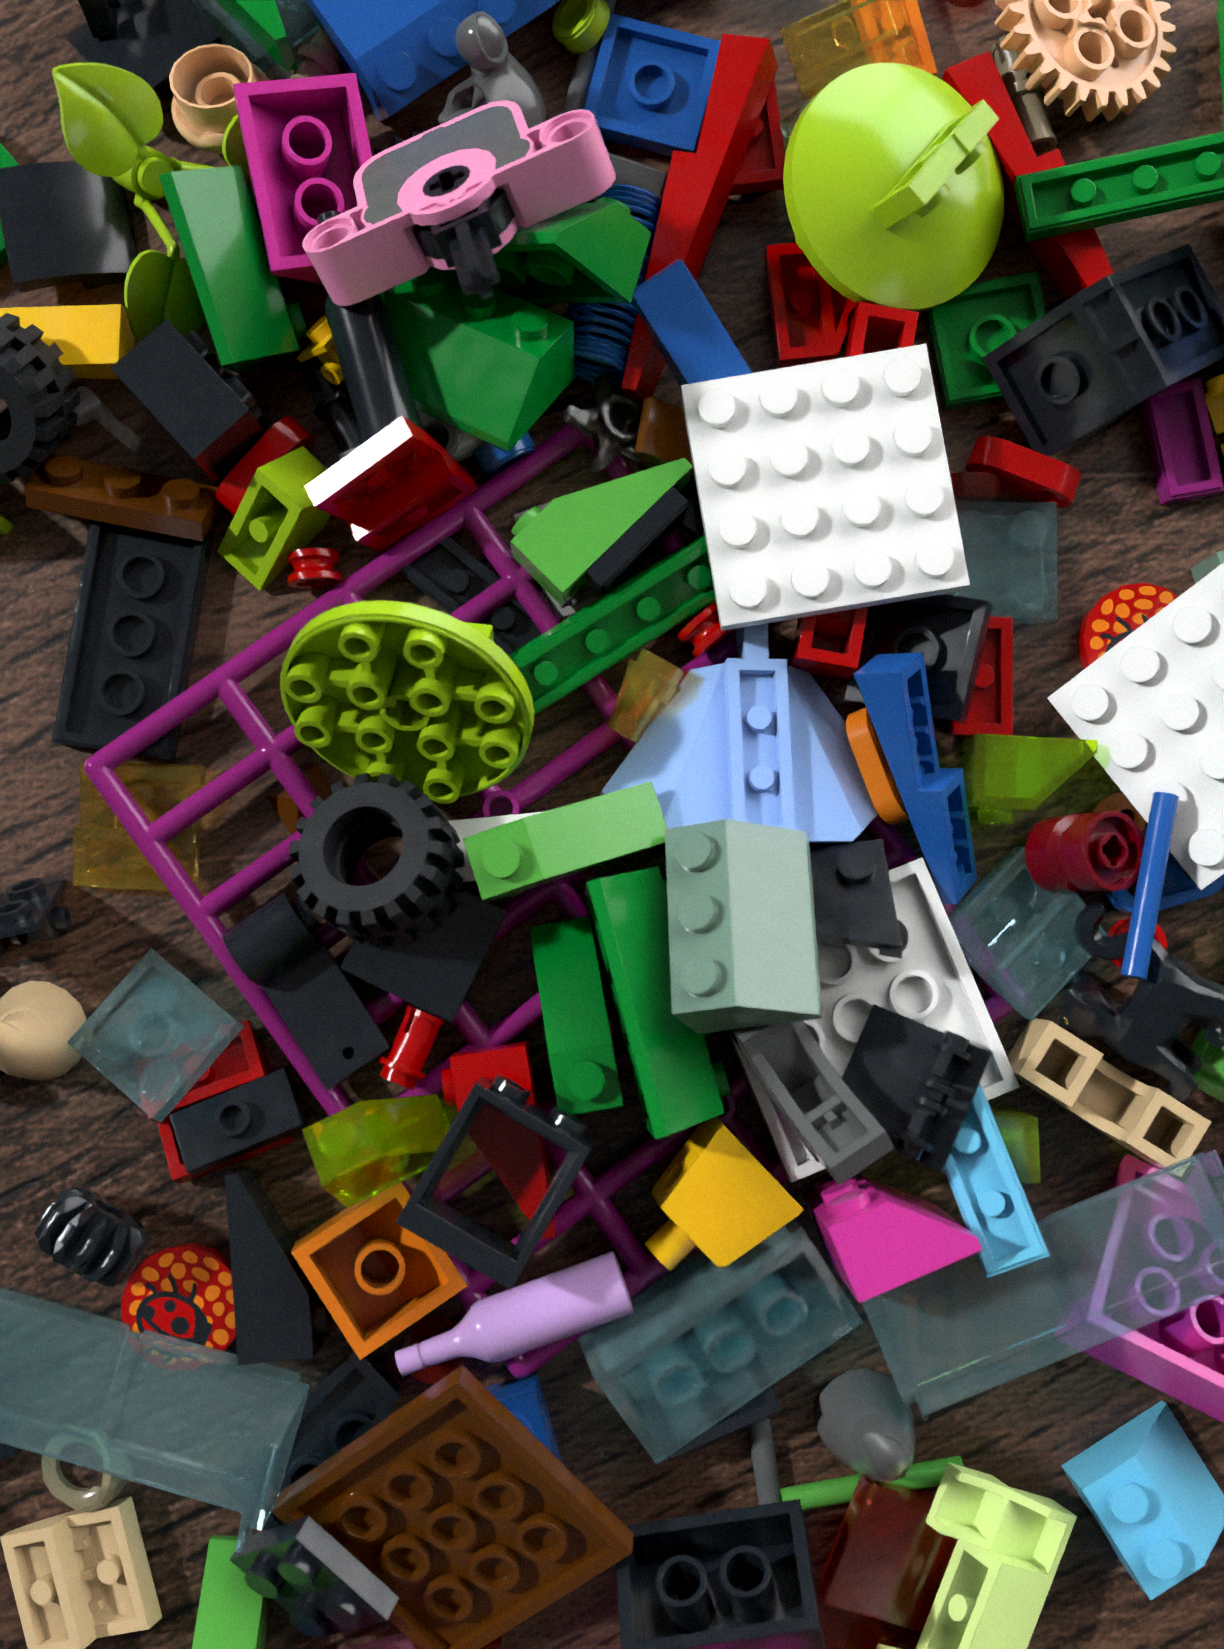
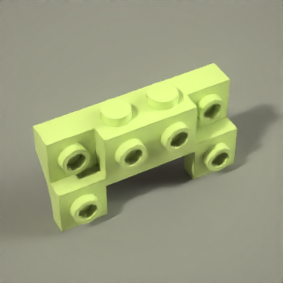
[876,1462,1077,1649]

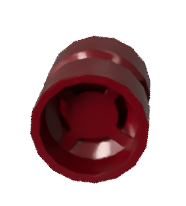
[1025,810,1144,893]

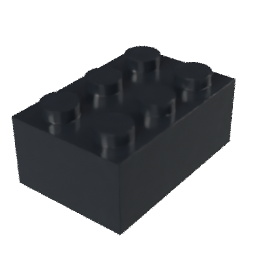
[616,1499,826,1649]

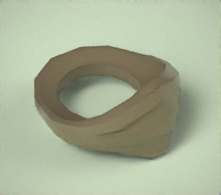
[41,1425,134,1512]

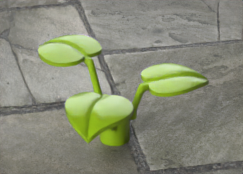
[52,62,251,344]

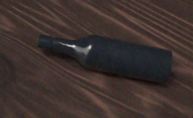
[317,210,424,443]

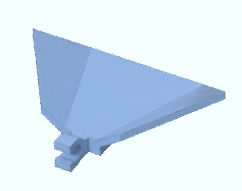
[600,623,878,843]

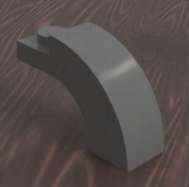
[728,1021,895,1185]

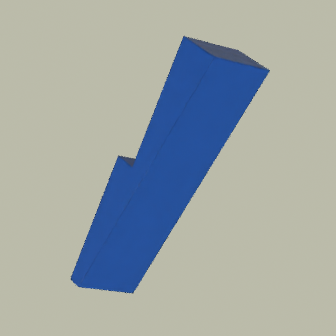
[632,259,752,389]
[854,653,978,904]

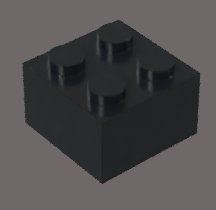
[111,319,270,487]

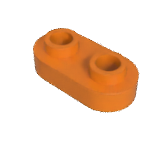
[846,707,910,825]

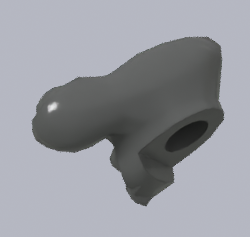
[438,11,546,129]

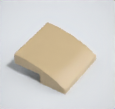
[0,1496,163,1649]

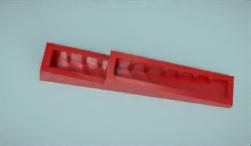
[621,34,778,406]
[941,51,1114,301]

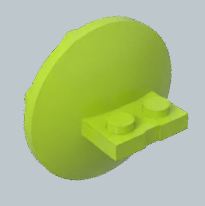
[783,63,1004,312]
[280,600,534,804]

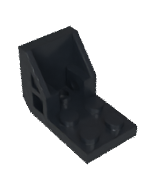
[982,244,1224,457]

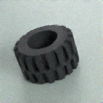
[0,313,80,484]
[289,773,465,947]

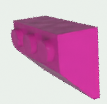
[233,73,372,285]
[803,1173,982,1303]

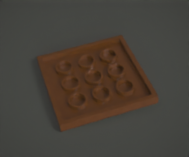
[272,1365,634,1649]

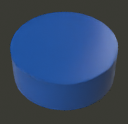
[474,431,536,476]

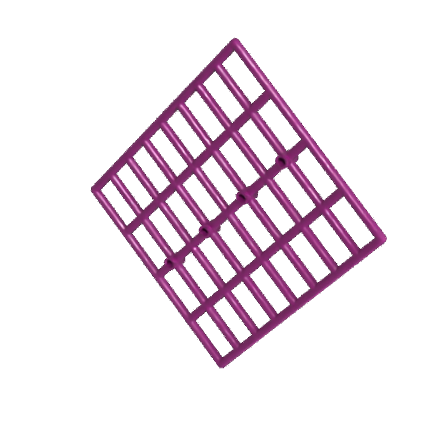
[84,415,1021,1378]

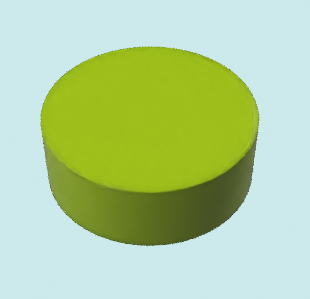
[552,0,610,54]

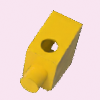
[645,1117,804,1271]

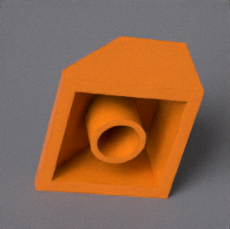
[291,1179,468,1360]

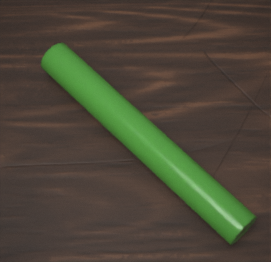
[780,1455,964,1511]

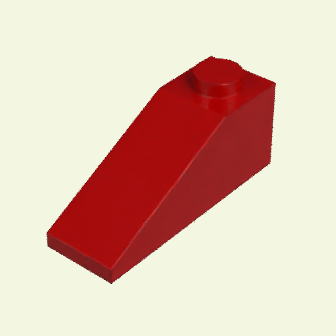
[442,1041,557,1239]

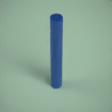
[1120,792,1179,980]

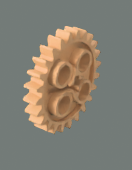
[995,0,1176,122]

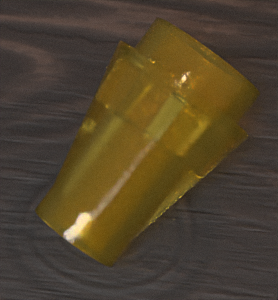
[606,648,685,743]

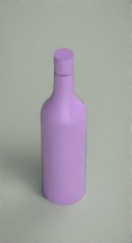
[395,1251,634,1376]

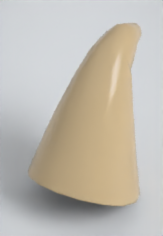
[0,981,88,1081]

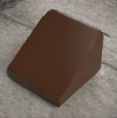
[635,397,695,476]

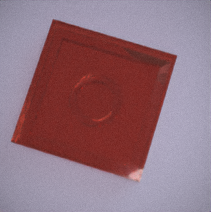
[817,1474,958,1632]

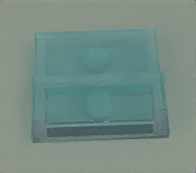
[948,847,1109,1020]

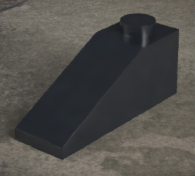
[225,1165,332,1365]

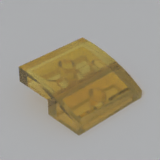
[779,0,924,106]
[73,760,206,891]

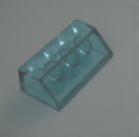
[578,1218,863,1464]

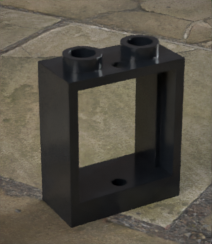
[396,1074,593,1290]

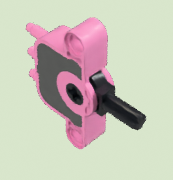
[302,100,616,306]

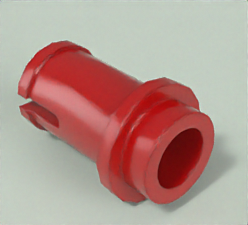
[379,1005,445,1090]

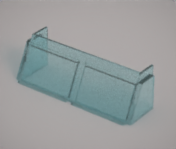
[861,1150,1224,1422]
[0,1288,310,1553]

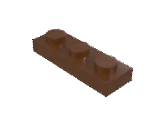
[24,454,221,542]

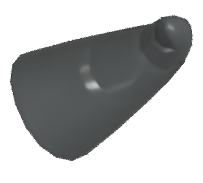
[815,1368,916,1482]

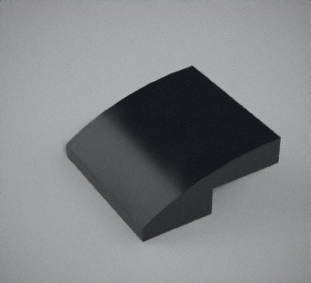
[65,0,224,99]
[0,161,138,293]

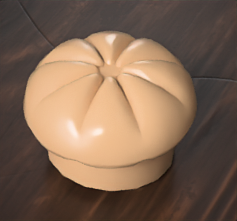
[169,44,270,154]

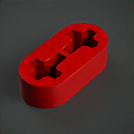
[216,416,315,515]
[965,436,1082,508]

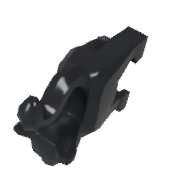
[1058,903,1224,1104]

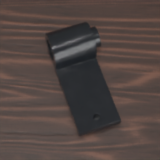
[222,891,391,1091]

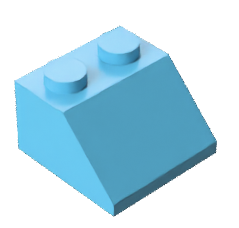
[1061,1400,1224,1600]

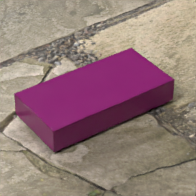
[1139,376,1224,506]

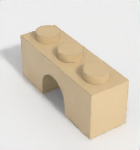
[1007,1017,1212,1176]

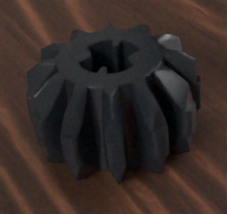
[35,1188,149,1286]

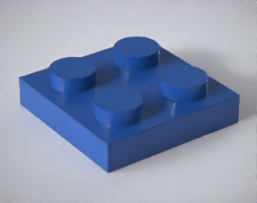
[584,13,721,157]

